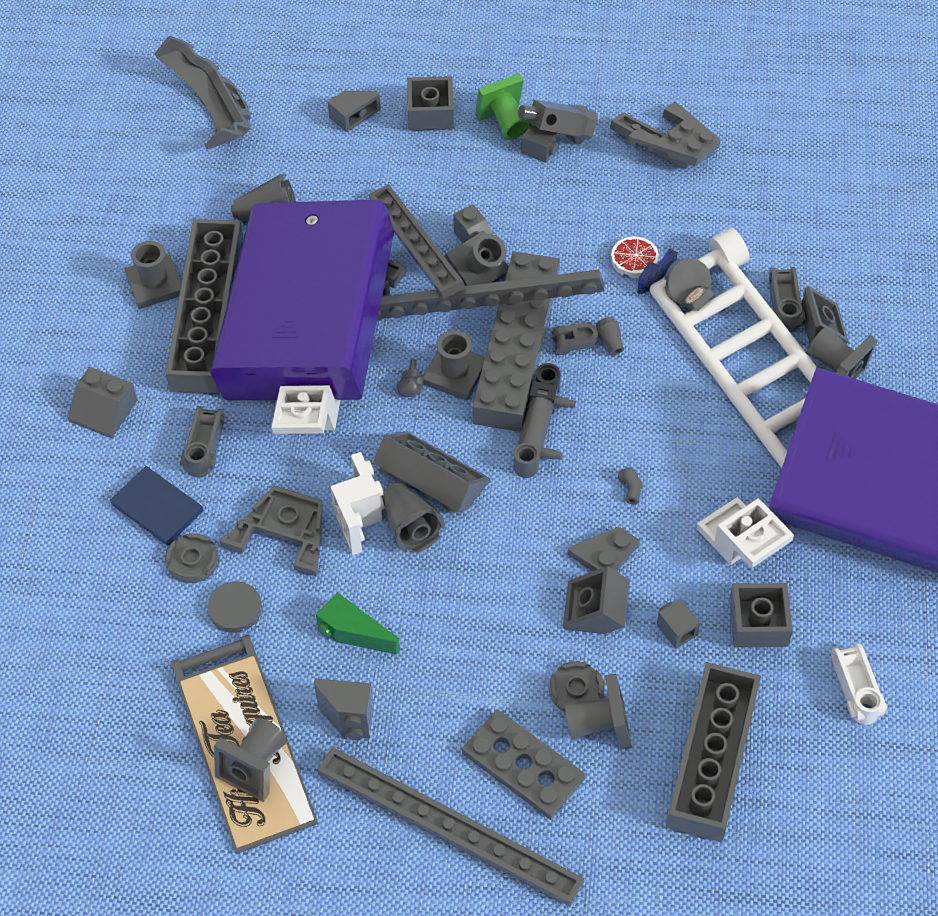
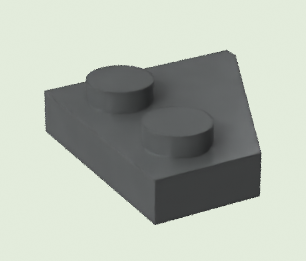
[567,526,640,572]

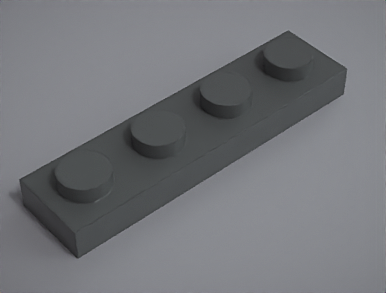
[610,112,691,169]

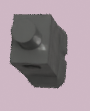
[518,99,597,144]

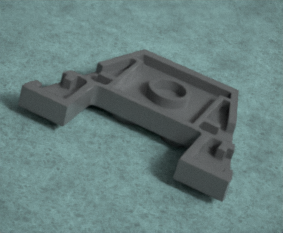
[626,102,721,166]
[220,485,323,577]

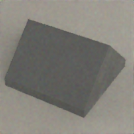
[801,286,849,344]

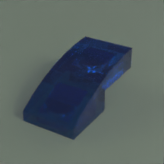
[637,249,678,295]

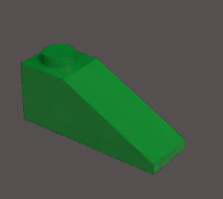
[316,592,400,655]

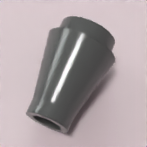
[596,317,624,355]

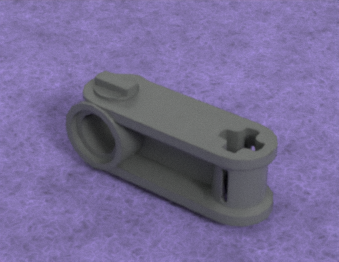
[769,267,806,332]
[180,406,224,477]

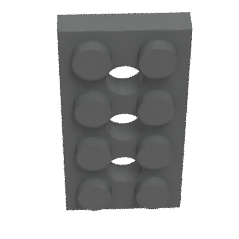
[462,709,586,820]

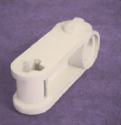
[831,643,887,725]

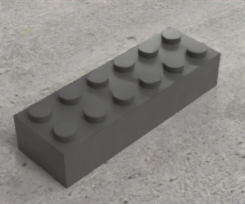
[666,662,761,842]

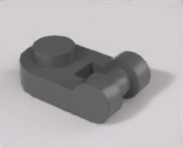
[552,323,598,355]

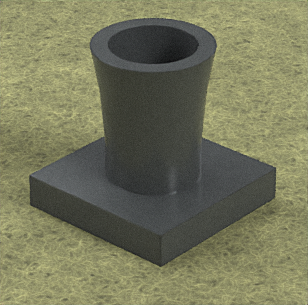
[444,230,509,286]
[124,241,182,309]
[806,326,878,379]
[423,330,485,401]
[565,673,632,749]
[214,718,287,802]

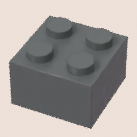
[407,76,454,130]
[729,583,793,647]

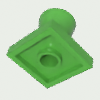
[475,73,531,140]

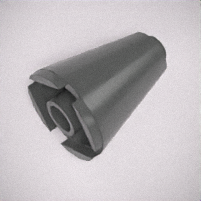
[231,173,296,222]
[382,483,445,552]

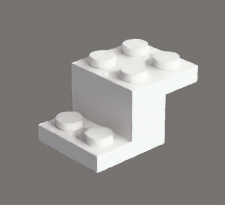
[271,386,341,434]
[330,452,385,555]
[696,497,794,568]

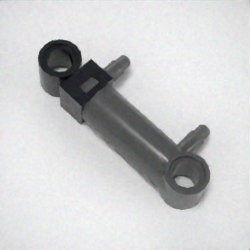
[514,363,576,478]

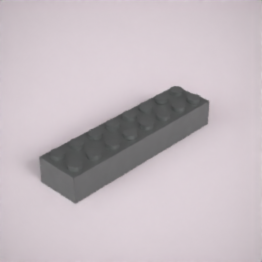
[166,219,244,394]
[472,251,560,432]

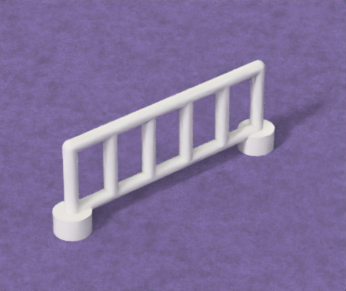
[650,227,817,469]

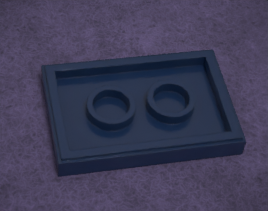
[110,466,204,546]

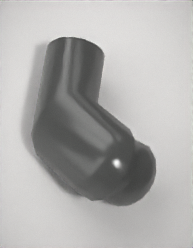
[618,467,643,505]

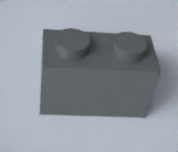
[68,367,138,438]
[563,566,629,634]
[314,678,374,740]

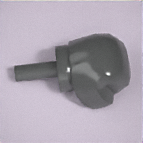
[397,359,424,397]

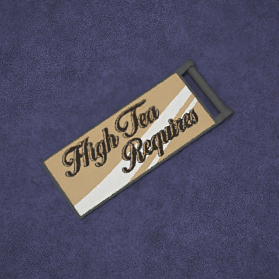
[170,634,318,853]

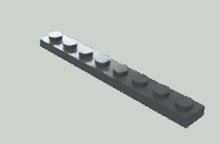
[368,185,465,299]

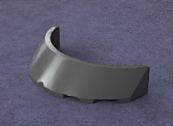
[154,36,251,150]

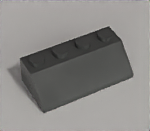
[373,431,491,513]

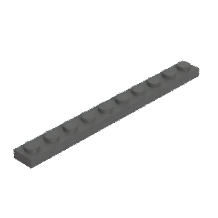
[377,269,604,320]
[318,747,584,907]

